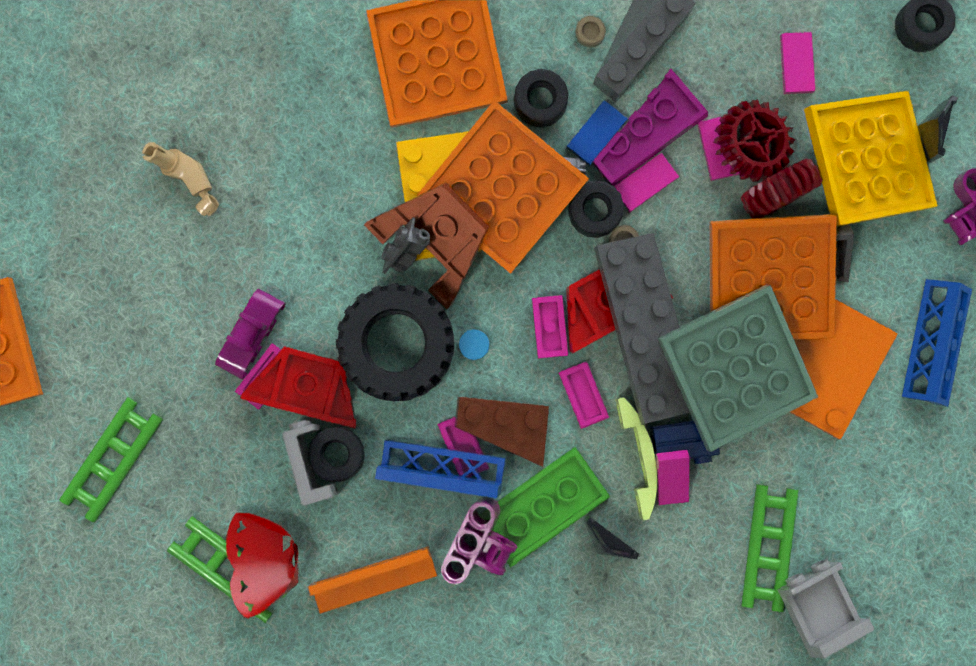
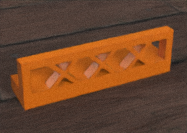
[308,546,438,614]

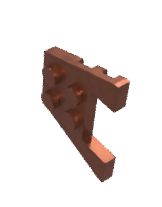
[364,183,489,310]

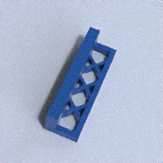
[902,279,972,407]
[375,440,506,498]

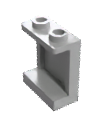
[282,420,339,506]
[778,559,874,659]

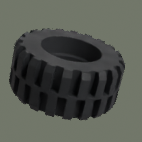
[336,283,454,402]

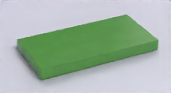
[479,447,610,568]

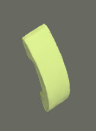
[615,398,657,520]

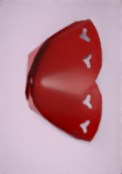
[226,512,298,619]

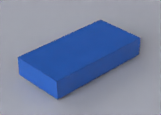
[566,100,628,166]

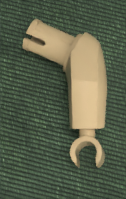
[142,142,219,216]

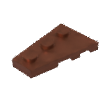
[455,397,549,467]

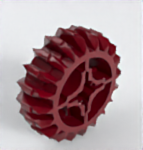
[713,99,796,182]
[740,159,823,219]

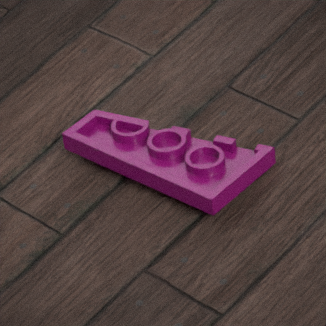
[593,69,708,186]

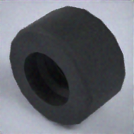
[895,0,956,52]
[514,69,569,128]
[568,181,624,238]
[308,427,365,483]

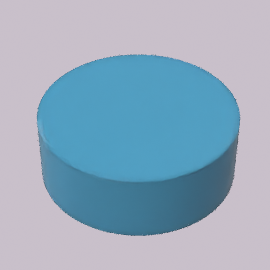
[459,329,489,360]

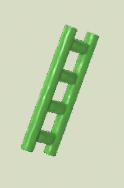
[59,397,163,523]
[741,484,799,612]
[167,516,287,623]

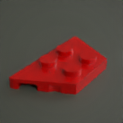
[566,270,673,354]
[240,346,356,429]

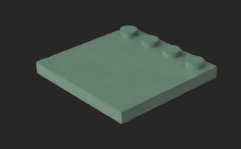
[657,285,818,452]

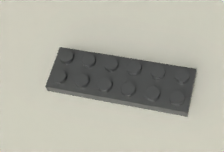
[594,233,690,425]

